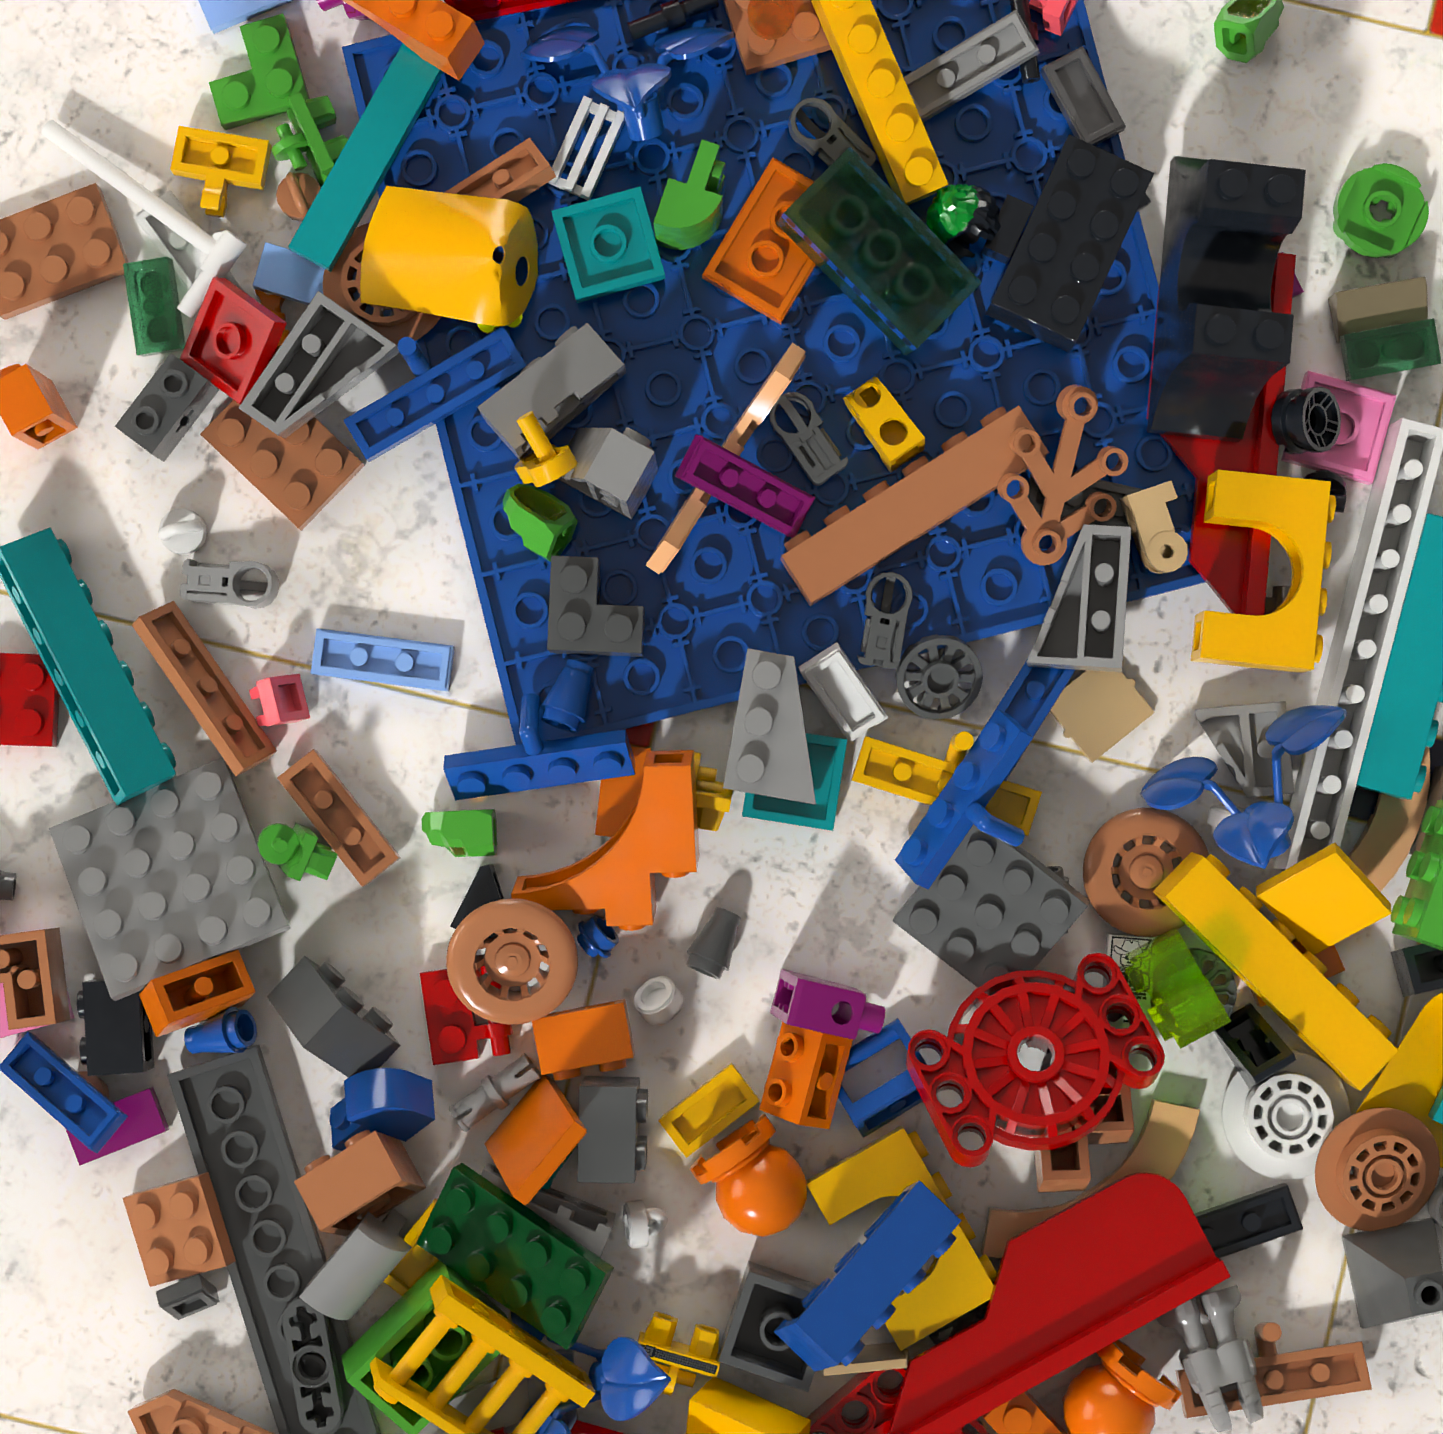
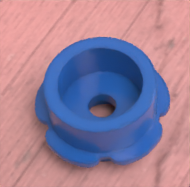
[577,915,619,958]

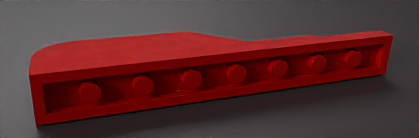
[1147,253,1296,616]
[884,1172,1231,1434]

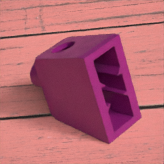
[770,969,885,1040]

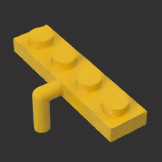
[851,731,1042,836]

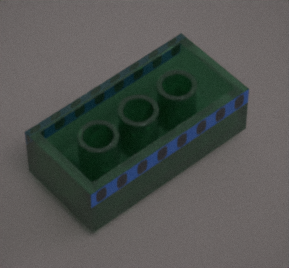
[776,147,982,356]

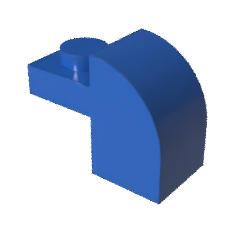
[329,1068,435,1151]

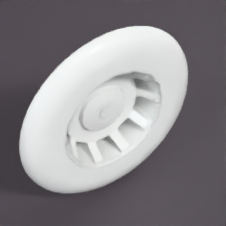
[1222,1050,1351,1180]

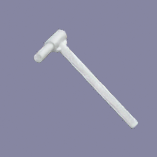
[42,120,247,318]

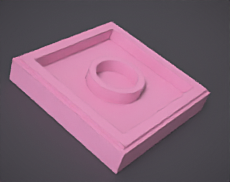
[1281,371,1397,485]

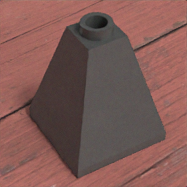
[1342,1218,1443,1329]

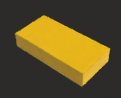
[658,1063,760,1158]

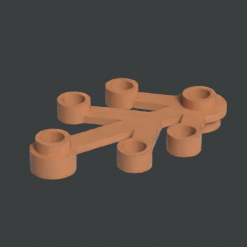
[997,384,1128,566]

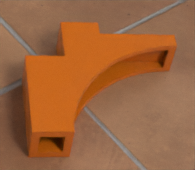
[511,750,700,931]

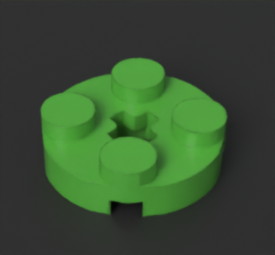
[1333,163,1429,258]

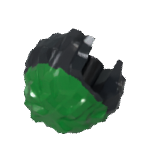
[926,184,1001,259]

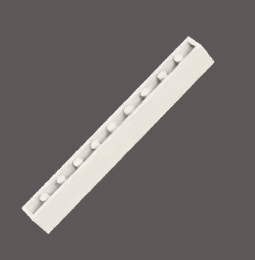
[1273,418,1443,871]

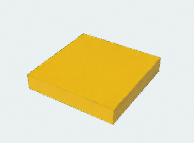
[1256,842,1392,955]

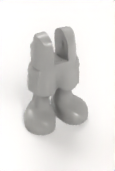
[1157,1285,1263,1432]

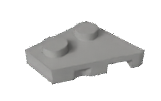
[1195,701,1295,797]

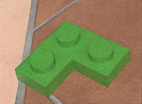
[209,13,310,130]

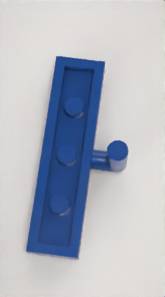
[343,326,527,462]
[443,694,635,801]
[895,709,1033,889]

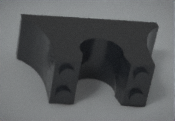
[1147,156,1306,442]

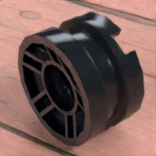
[1271,387,1341,454]

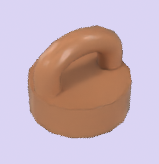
[276,172,321,221]

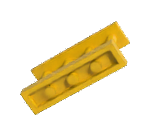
[370,1275,596,1434]

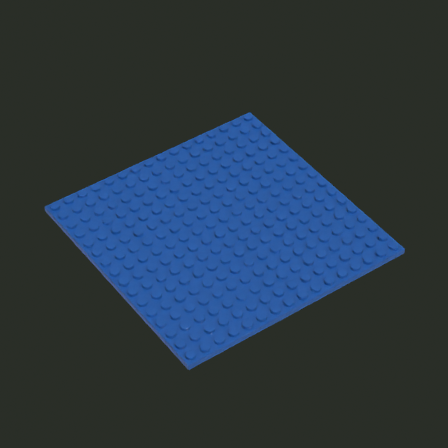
[342,0,1206,745]

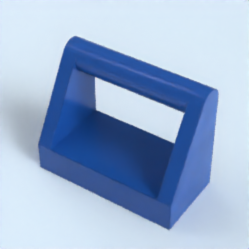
[838,1018,927,1138]

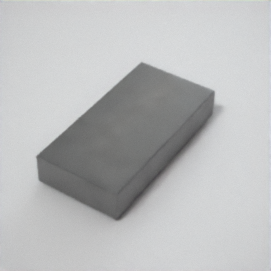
[1040,46,1126,146]

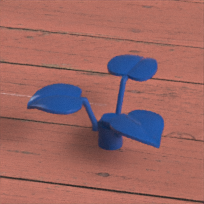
[520,26,735,141]
[1140,705,1348,869]
[511,1311,671,1434]

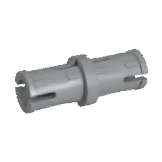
[449,1053,541,1132]

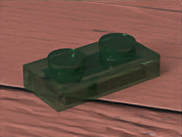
[123,257,186,357]
[1339,318,1442,381]

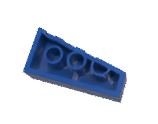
[774,1180,961,1372]

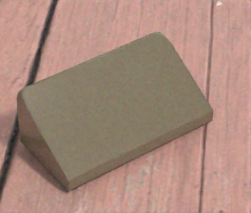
[1328,276,1428,343]

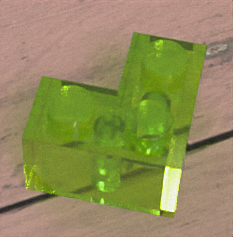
[1124,928,1231,1049]

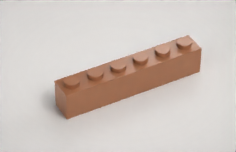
[781,405,1049,607]

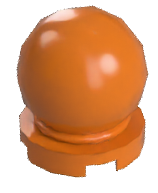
[690,1114,807,1237]
[1062,1340,1182,1434]

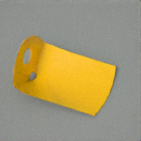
[360,185,538,326]
[1356,992,1443,1168]

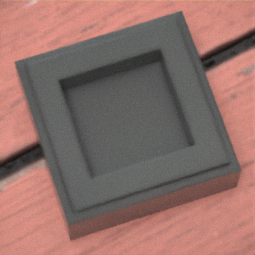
[156,1274,220,1320]

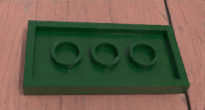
[416,1163,614,1350]

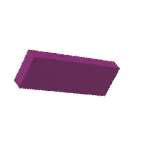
[675,434,815,538]

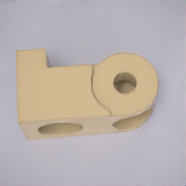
[1120,480,1188,574]

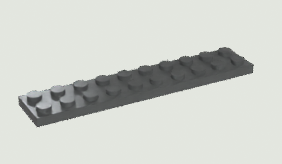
[167,1045,381,1434]

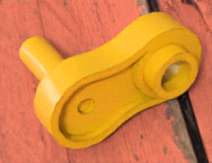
[514,411,578,487]

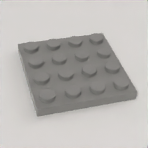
[49,758,291,1001]

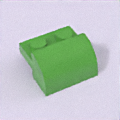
[653,139,726,250]

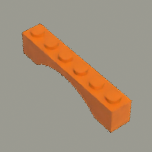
[342,0,485,81]

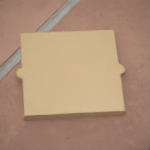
[1050,670,1155,763]
[823,1342,909,1376]

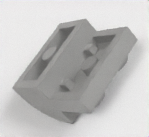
[299,1208,412,1320]

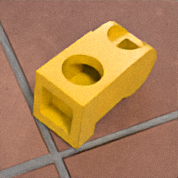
[843,376,925,473]

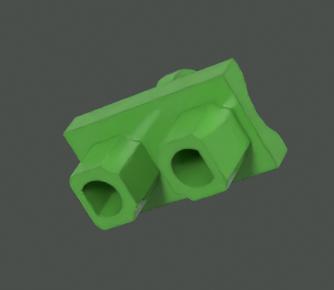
[271,92,348,187]
[257,822,338,881]

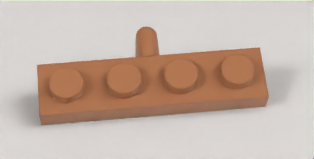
[1175,1322,1372,1418]

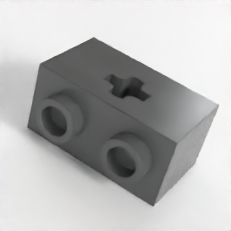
[114,353,219,462]

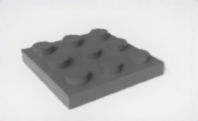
[893,824,1090,996]

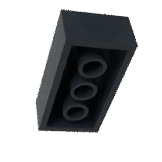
[985,134,1154,353]

